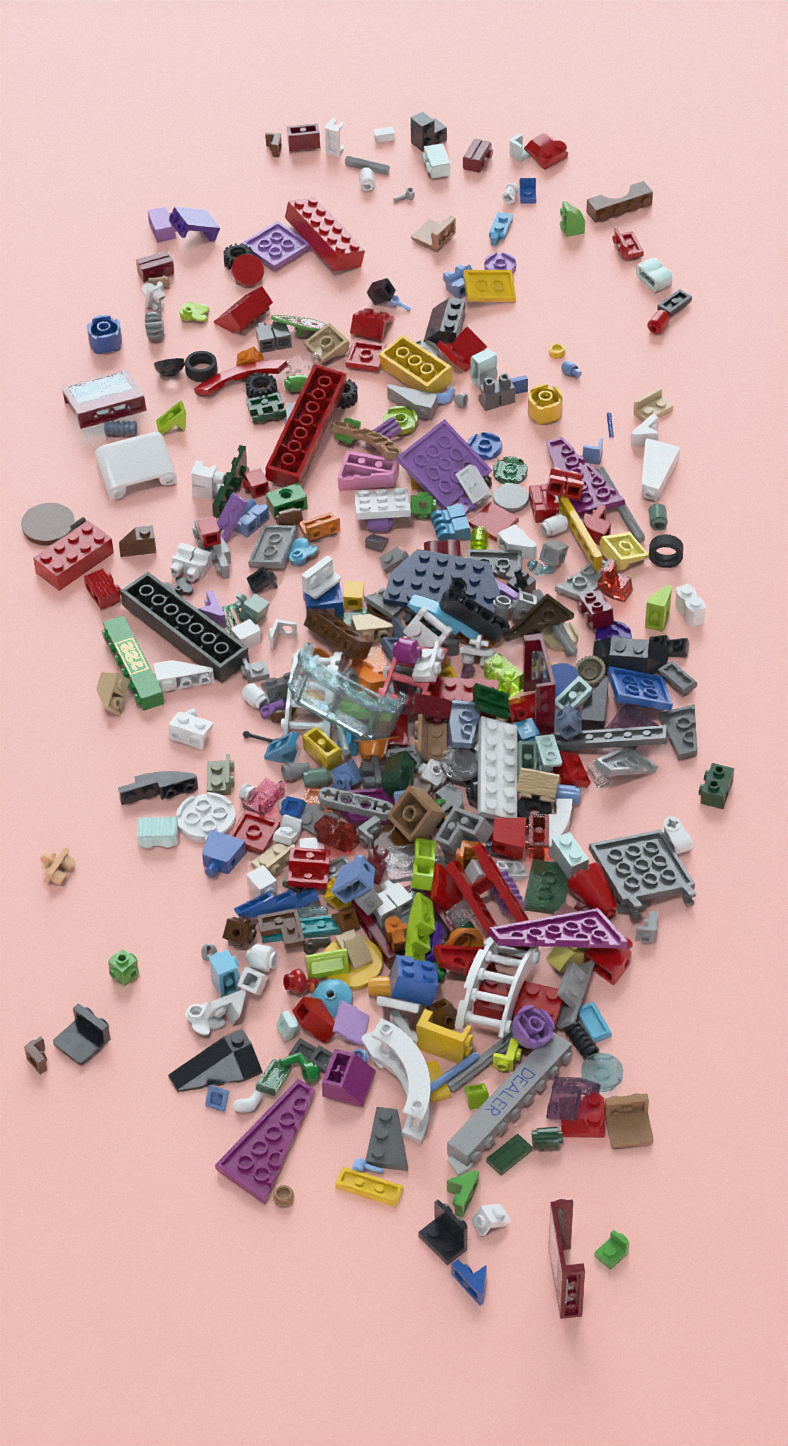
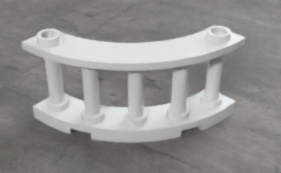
[281,649,343,738]
[455,937,540,1038]
[372,1018,430,1144]

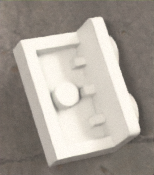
[168,712,213,750]

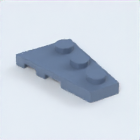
[447,700,481,749]

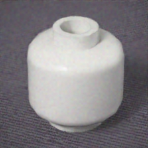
[246,944,278,973]

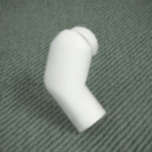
[233,1091,263,1113]

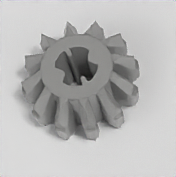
[145,311,164,340]

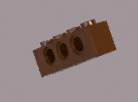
[303,608,373,659]

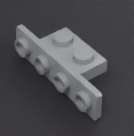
[557,960,595,1029]

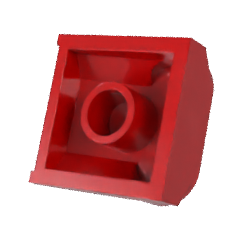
[524,133,569,170]
[561,1092,605,1138]

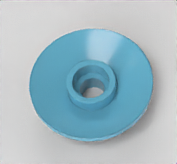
[311,979,352,1018]

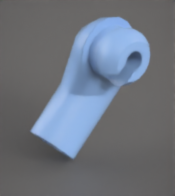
[437,387,455,404]

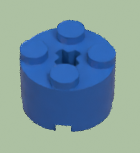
[87,315,122,354]

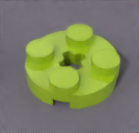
[383,406,418,435]

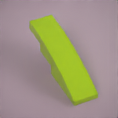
[405,892,435,961]

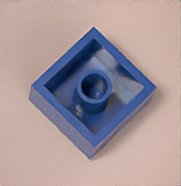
[389,955,439,1007]

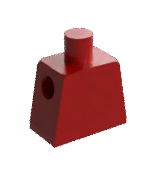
[487,817,526,860]
[584,937,633,986]

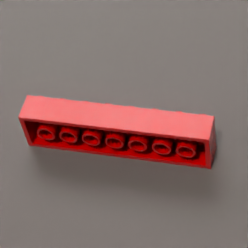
[265,364,347,487]

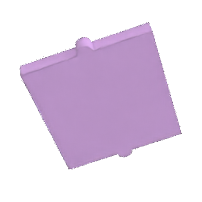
[333,1000,369,1047]

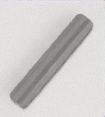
[345,156,390,175]

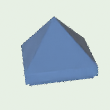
[205,1085,230,1112]

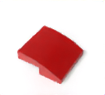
[287,847,331,889]

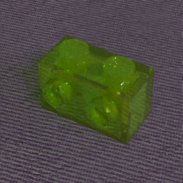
[484,652,523,697]

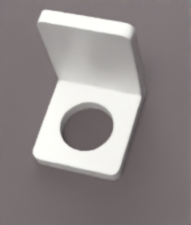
[268,619,298,649]

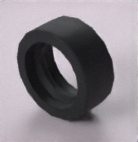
[185,351,218,382]
[649,534,684,568]

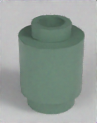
[648,503,668,531]
[302,767,332,789]

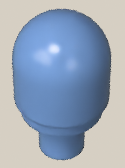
[561,360,582,378]

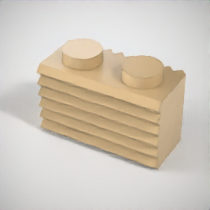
[516,767,561,803]

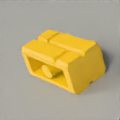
[302,727,342,770]

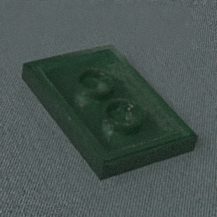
[524,859,568,915]

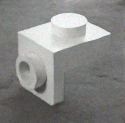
[471,1204,511,1236]

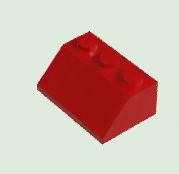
[213,286,274,333]

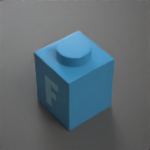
[514,718,540,743]

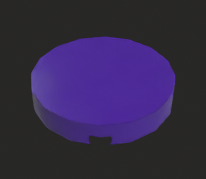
[595,621,632,641]

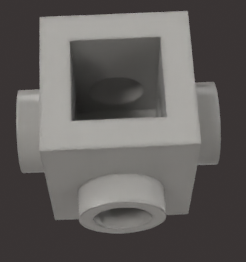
[510,590,537,621]

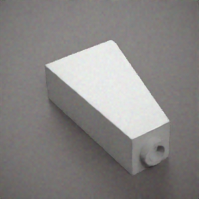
[641,438,680,502]

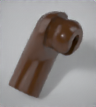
[270,707,297,723]

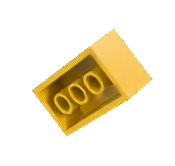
[379,334,453,394]

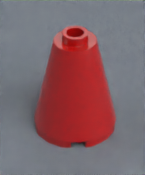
[566,862,618,920]

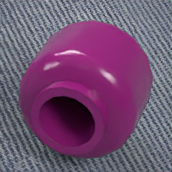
[392,638,422,664]

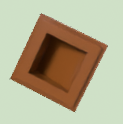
[331,908,360,933]

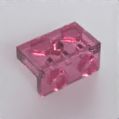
[243,778,286,816]

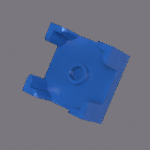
[302,582,344,618]

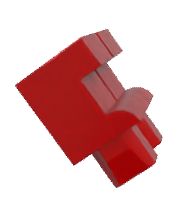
[546,467,584,500]
[506,692,536,723]

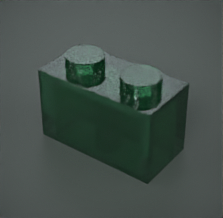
[380,750,417,797]

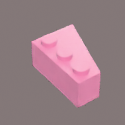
[337,450,400,491]

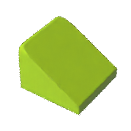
[464,1083,489,1109]

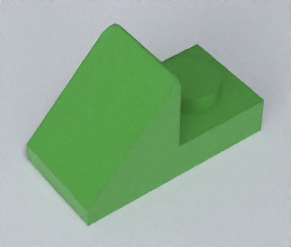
[447,1170,479,1218]

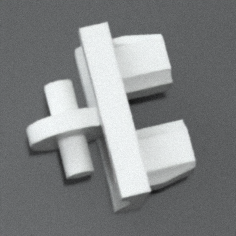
[142,281,166,312]
[460,634,496,667]

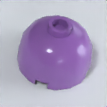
[512,1005,555,1049]

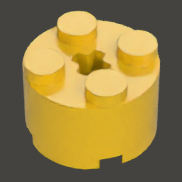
[528,384,563,425]

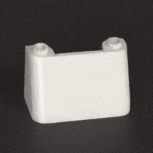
[95,432,177,501]

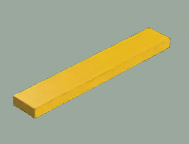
[558,492,602,571]

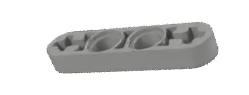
[318,787,393,821]

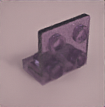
[605,703,659,749]
[546,1077,601,1121]

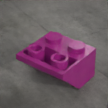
[322,1048,376,1107]

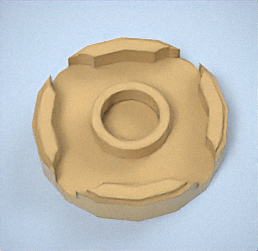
[541,622,578,652]

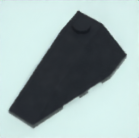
[168,1029,263,1092]

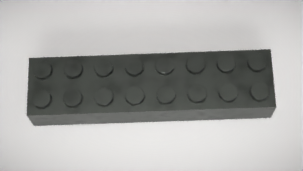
[120,572,249,683]

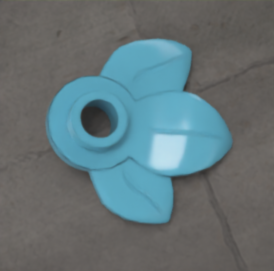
[288,537,318,566]

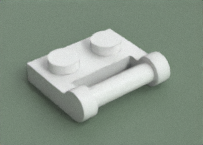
[403,606,453,649]

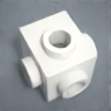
[417,759,447,791]

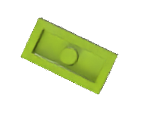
[645,585,672,632]
[304,948,349,978]

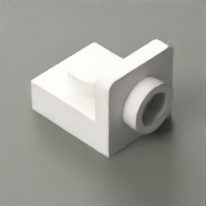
[273,815,302,846]

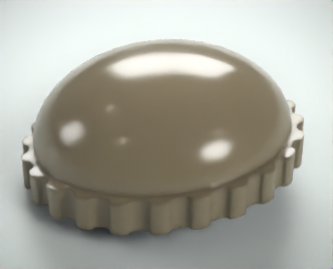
[575,655,606,686]

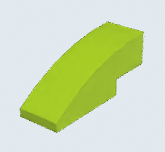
[411,838,436,891]

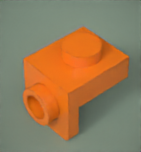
[236,346,264,366]

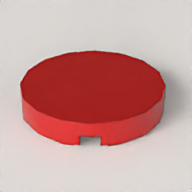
[231,254,264,287]

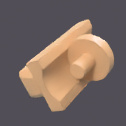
[40,847,76,885]

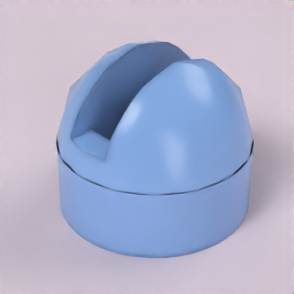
[352,1049,370,1063]

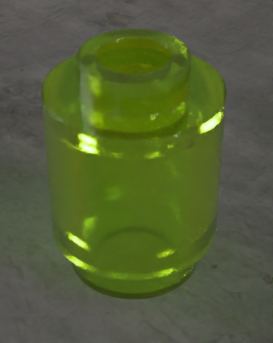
[469,527,489,550]

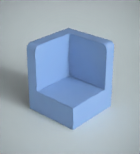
[582,438,603,465]
[331,758,363,787]

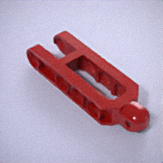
[446,842,532,960]

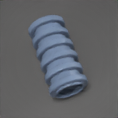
[104,420,137,436]

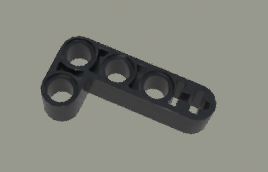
[439,577,510,642]

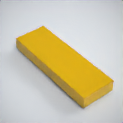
[335,1166,404,1207]

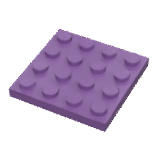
[396,419,492,510]

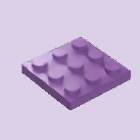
[242,221,311,271]

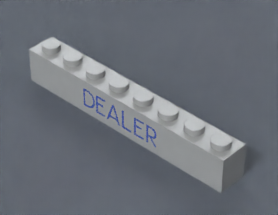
[447,1032,572,1167]

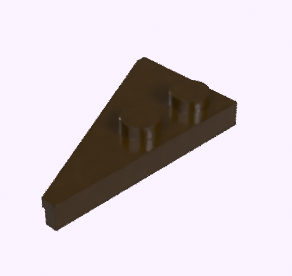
[503,593,574,642]

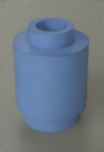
[556,784,581,805]

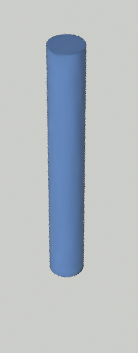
[430,1051,480,1094]

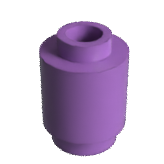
[367,518,393,532]

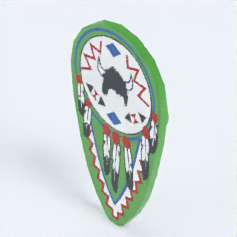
[271,315,326,336]

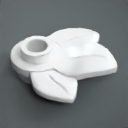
[185,1002,226,1036]

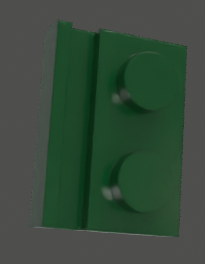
[472,683,511,720]

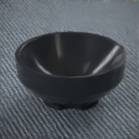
[154,358,185,377]

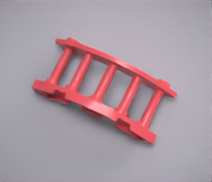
[376,636,448,706]

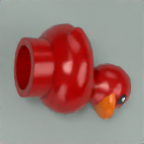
[283,968,319,995]

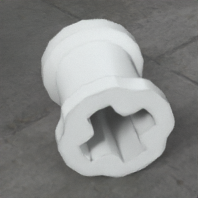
[501,183,520,204]

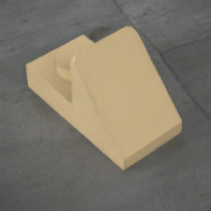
[335,929,373,971]

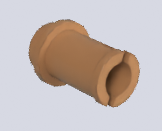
[148,275,170,288]

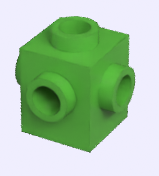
[410,492,436,517]
[108,949,139,987]

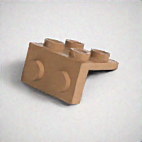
[604,1093,654,1148]

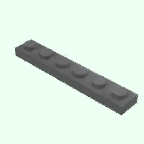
[551,725,668,751]

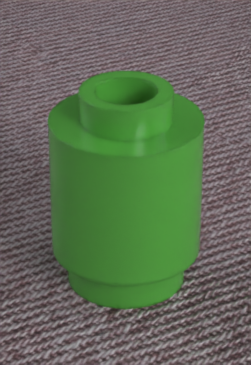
[284,374,308,393]

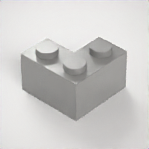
[434,806,494,855]

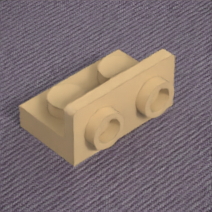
[633,387,673,422]
[251,842,296,876]

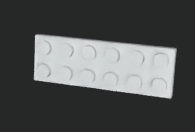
[477,716,517,820]

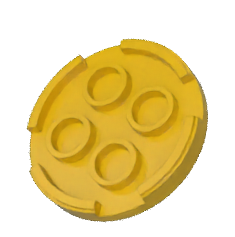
[324,938,383,991]

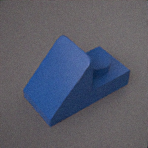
[519,178,537,204]
[451,1259,487,1306]

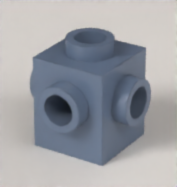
[554,705,582,740]

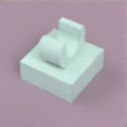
[276,1011,300,1042]

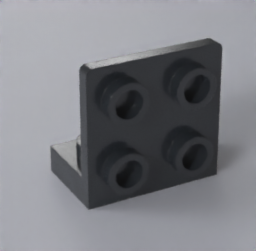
[418,1199,468,1266]

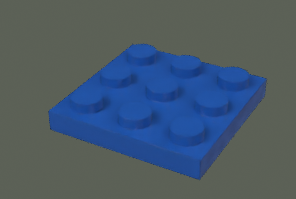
[607,666,673,711]

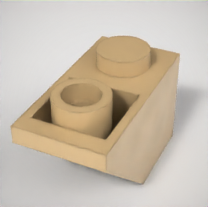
[351,614,393,643]
[96,672,130,715]

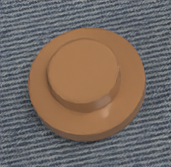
[273,1185,295,1207]

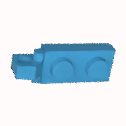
[489,212,513,246]

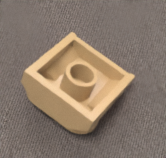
[304,322,350,363]

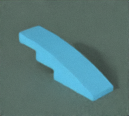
[407,594,480,640]

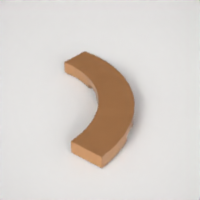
[331,420,402,460]

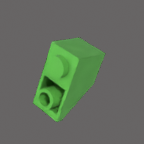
[559,201,585,237]

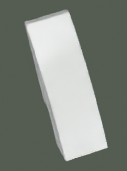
[548,799,572,858]

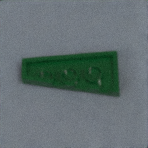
[212,445,249,518]

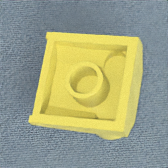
[600,532,649,570]

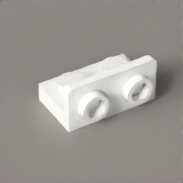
[301,555,341,599]
[412,642,445,682]

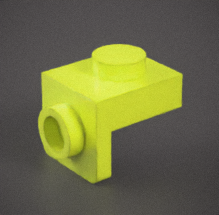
[493,1038,522,1072]

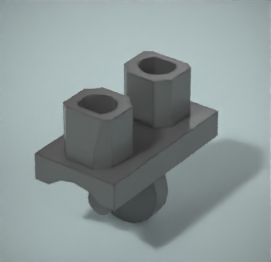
[359,756,393,789]

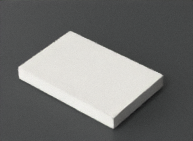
[376,996,424,1013]

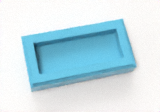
[577,1001,612,1043]

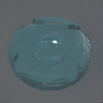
[581,1053,624,1092]

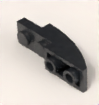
[118,771,198,805]

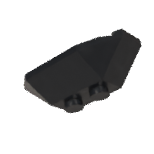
[592,637,669,676]

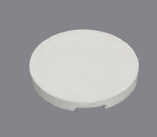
[177,792,236,842]

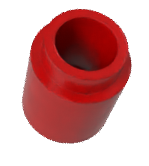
[647,310,670,334]

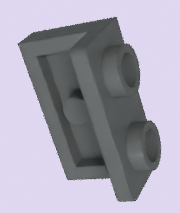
[261,672,304,704]

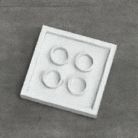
[354,488,411,520]

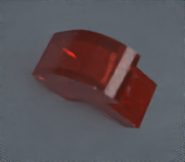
[597,558,633,602]

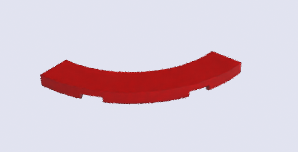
[194,360,288,395]

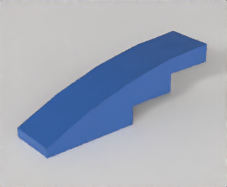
[233,888,320,918]

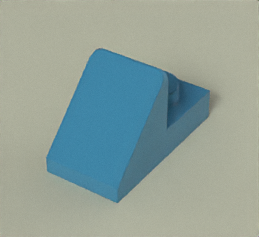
[263,731,299,764]

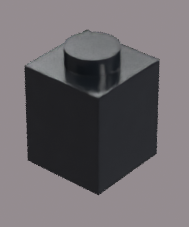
[366,278,396,305]

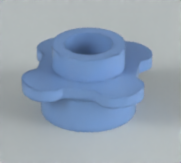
[332,772,351,791]

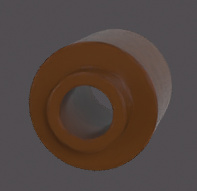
[275,507,303,526]

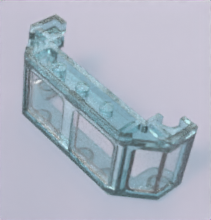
[287,641,408,740]

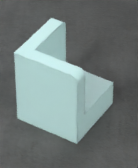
[509,134,530,162]

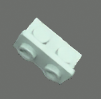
[534,734,562,773]

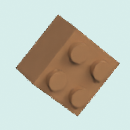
[387,786,446,842]

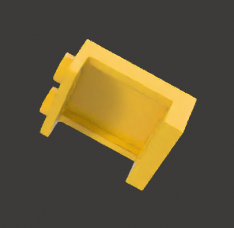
[416,1009,474,1064]

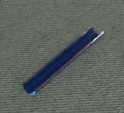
[606,412,614,438]

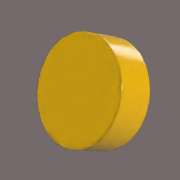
[548,343,566,359]

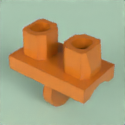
[384,916,407,953]

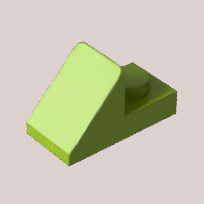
[155,400,187,435]

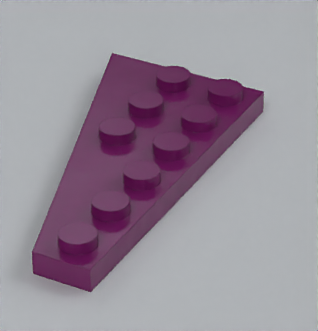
[489,908,628,948]

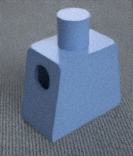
[331,855,375,904]

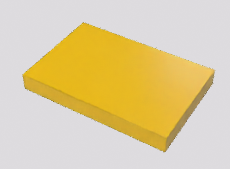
[463,270,517,302]

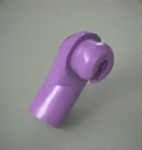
[260,699,286,719]

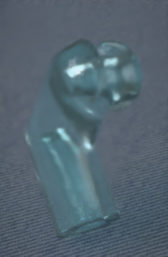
[527,559,554,576]
[298,904,328,918]

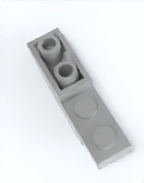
[192,519,231,580]

